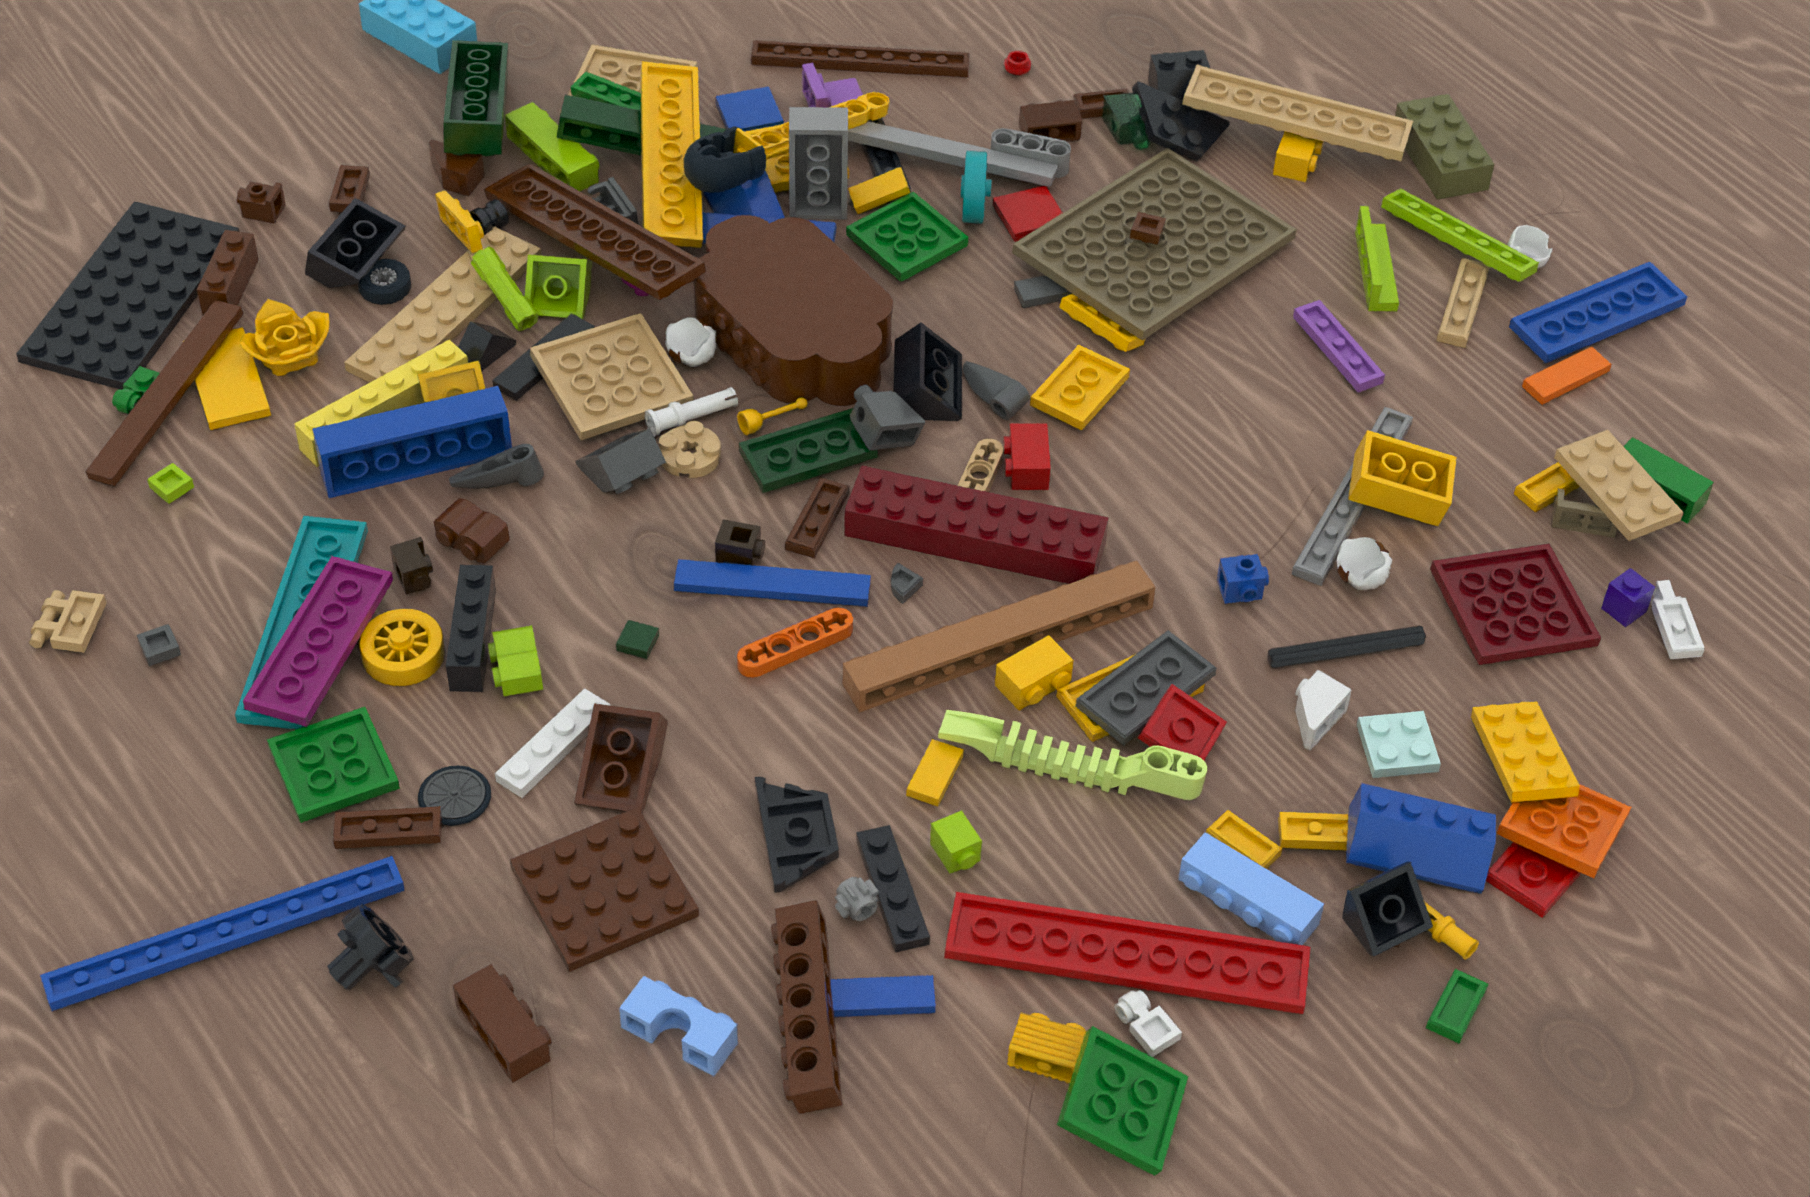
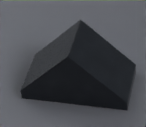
[458,321,516,372]

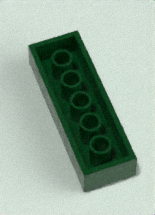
[443,40,508,157]

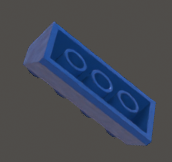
[1346,783,1496,894]

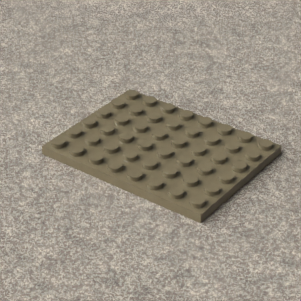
[1012,148,1297,341]

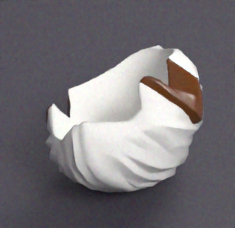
[666,317,717,367]
[1337,537,1393,591]

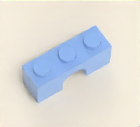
[619,976,738,1076]

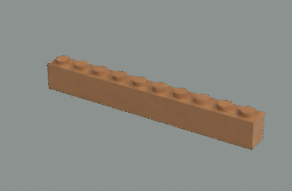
[843,560,1155,713]

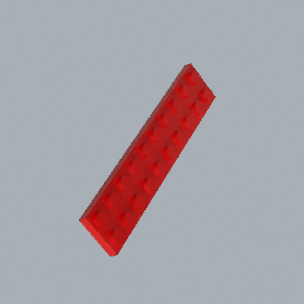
[944,892,1311,1014]

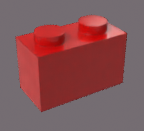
[1003,423,1051,490]

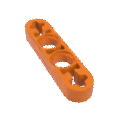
[737,608,853,678]

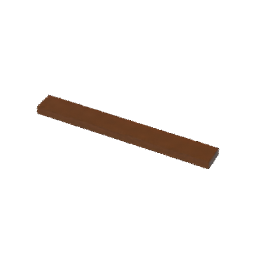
[751,40,970,78]
[85,300,244,486]

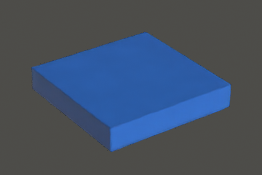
[715,86,784,131]

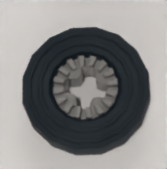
[358,259,411,305]

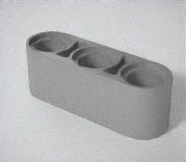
[991,128,1071,178]

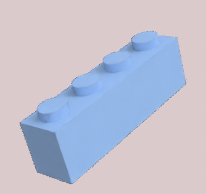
[1178,832,1324,945]

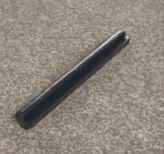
[1267,625,1426,668]

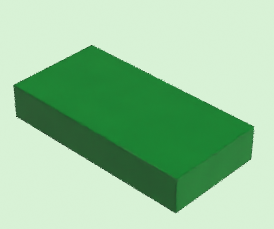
[1426,969,1489,1044]

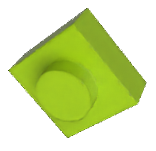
[147,463,194,504]

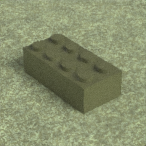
[1395,94,1495,200]

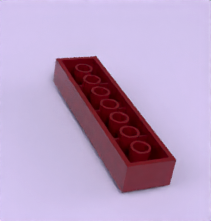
[844,466,1109,584]

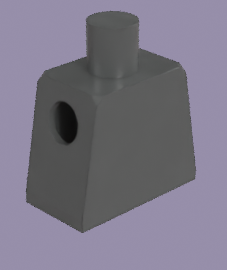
[850,385,926,450]

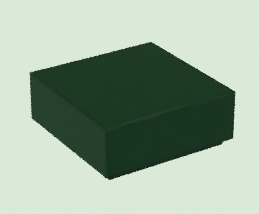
[616,620,659,659]

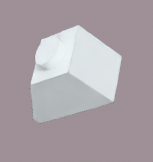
[1295,670,1352,751]

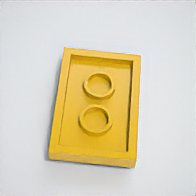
[1030,345,1130,430]

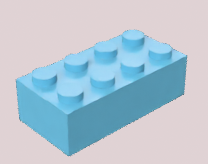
[359,0,477,74]

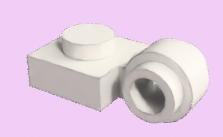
[1115,990,1182,1057]

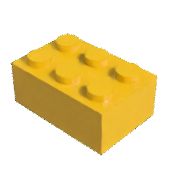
[1348,430,1457,527]

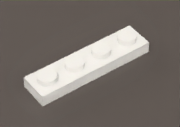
[495,688,610,798]

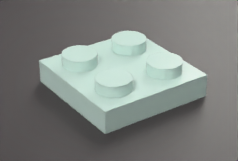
[1357,711,1441,778]

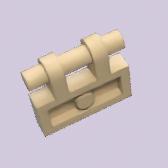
[29,590,107,653]

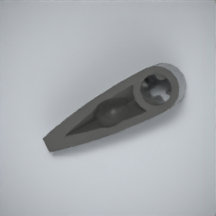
[963,361,1030,420]
[449,444,544,489]

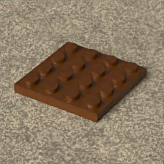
[510,807,699,972]

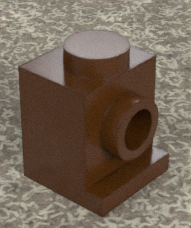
[237,181,286,224]

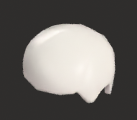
[1507,225,1552,268]

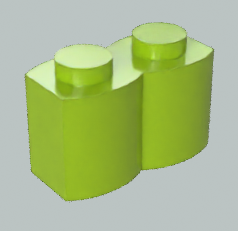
[487,625,544,696]

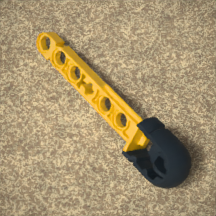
[683,92,890,193]

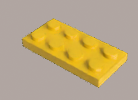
[1471,701,1580,802]

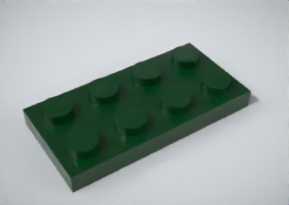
[739,408,878,493]

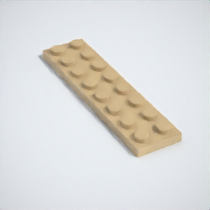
[1183,65,1413,161]
[344,226,542,383]

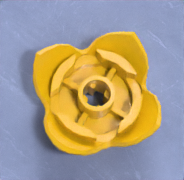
[239,299,330,376]

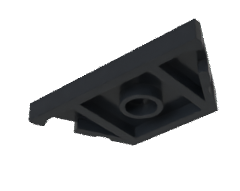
[1132,81,1230,161]
[755,776,839,893]

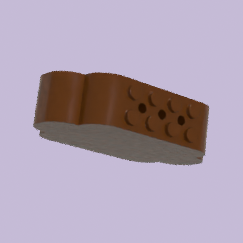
[694,215,893,406]

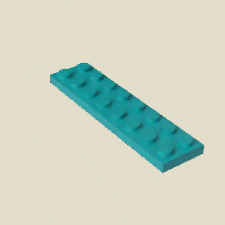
[235,516,368,729]

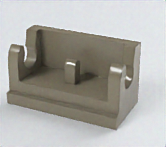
[1551,488,1617,538]

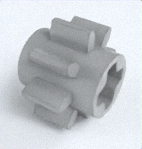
[835,877,879,921]

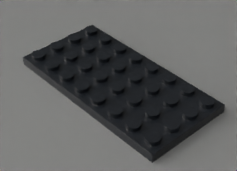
[16,201,240,390]

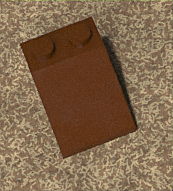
[574,703,668,814]

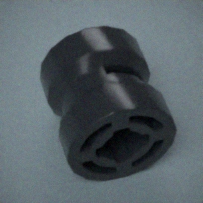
[469,199,509,235]

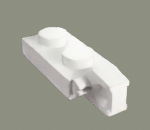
[1651,580,1704,659]

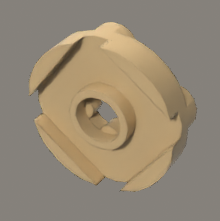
[659,421,721,478]

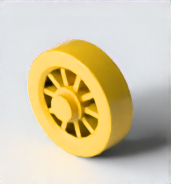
[359,609,445,686]

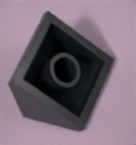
[1342,861,1433,957]

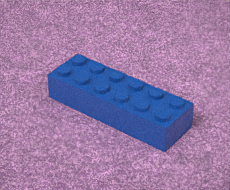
[312,386,512,498]

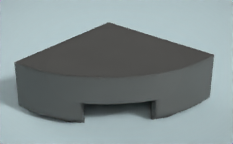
[891,563,923,604]

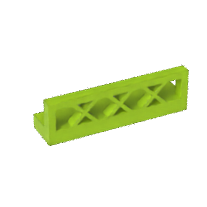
[1355,206,1399,311]

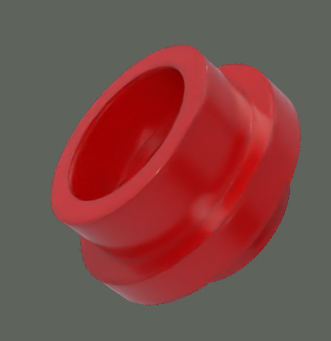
[1004,50,1031,76]

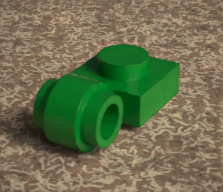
[112,366,159,414]

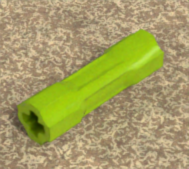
[471,247,540,332]

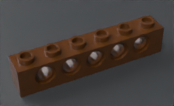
[771,900,843,1114]

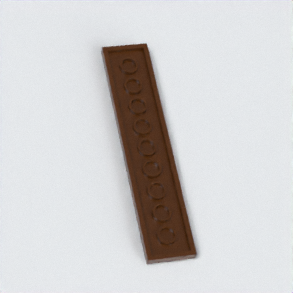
[484,163,706,300]

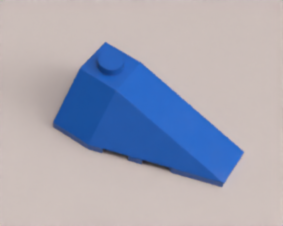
[704,171,785,218]

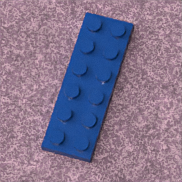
[1509,261,1687,364]

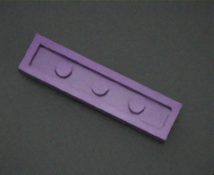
[1293,300,1385,392]

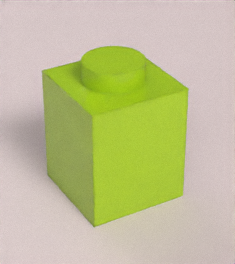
[930,810,982,874]

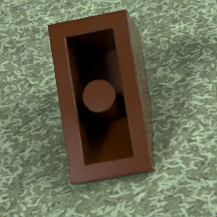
[429,139,485,197]

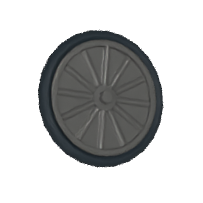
[418,765,491,826]

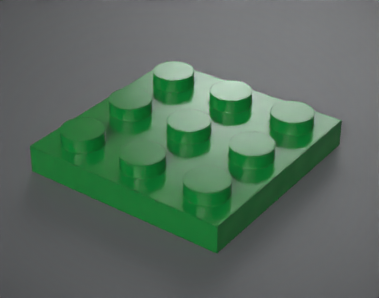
[846,191,969,282]
[267,706,400,823]
[1057,1026,1189,1176]

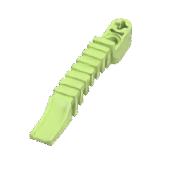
[938,710,1207,800]

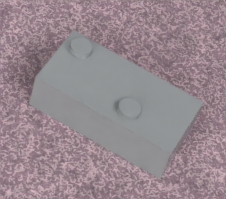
[789,107,848,220]

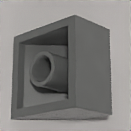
[575,428,666,494]

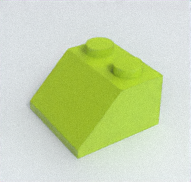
[525,255,592,319]

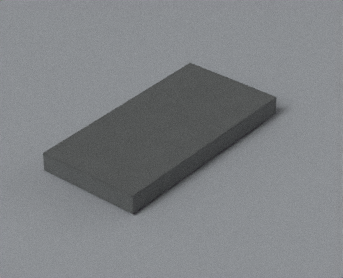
[1075,630,1217,746]

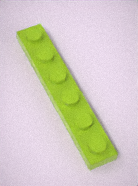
[1381,188,1539,282]

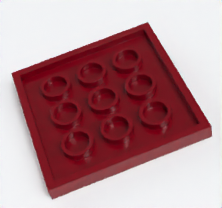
[1430,543,1601,665]

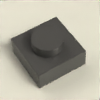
[137,624,181,666]

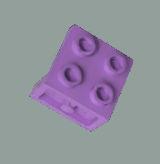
[802,63,863,107]

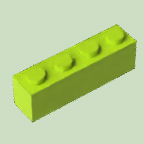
[505,102,600,191]

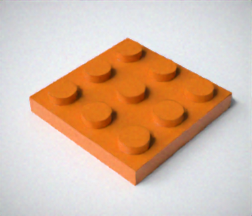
[1496,784,1632,878]

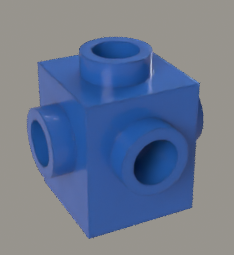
[1217,554,1269,604]

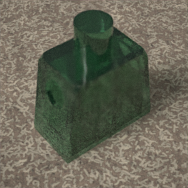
[1102,93,1150,150]

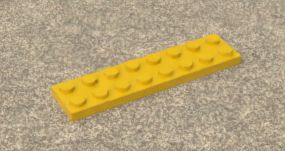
[640,61,703,248]

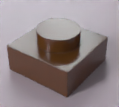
[1130,212,1166,245]

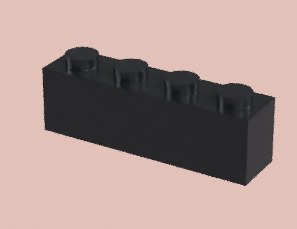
[446,565,496,692]

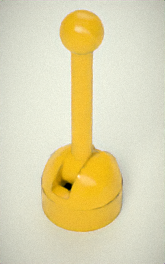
[737,397,808,435]

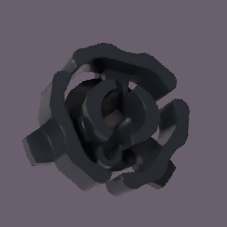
[327,904,414,990]

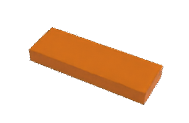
[1522,346,1612,405]

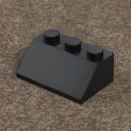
[305,198,406,288]
[893,322,962,421]

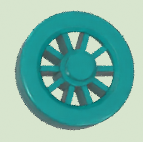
[960,150,992,224]

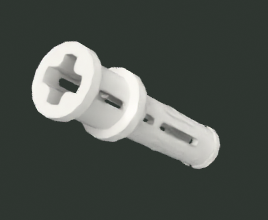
[645,387,738,437]

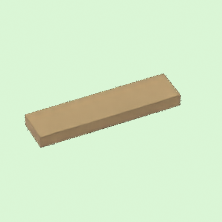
[1436,258,1490,348]

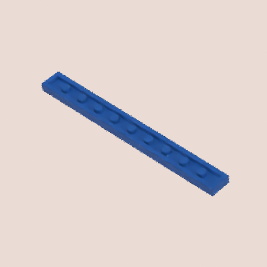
[40,856,405,1011]

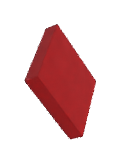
[992,186,1063,242]
[1138,684,1227,761]
[1486,842,1581,918]

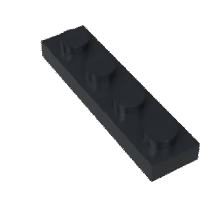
[856,825,930,953]

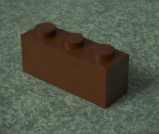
[197,230,259,316]
[453,964,552,1083]

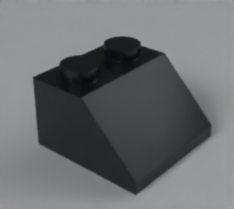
[1148,50,1210,111]

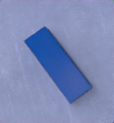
[831,975,936,1017]

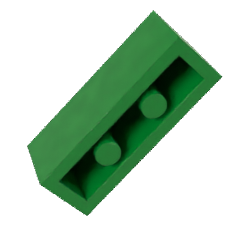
[1623,437,1714,524]

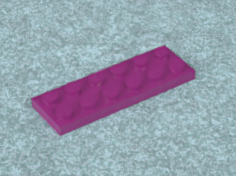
[243,556,393,727]

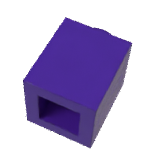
[1601,568,1655,628]

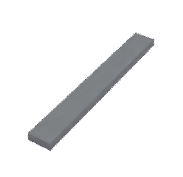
[848,121,1059,187]
[1292,407,1413,586]

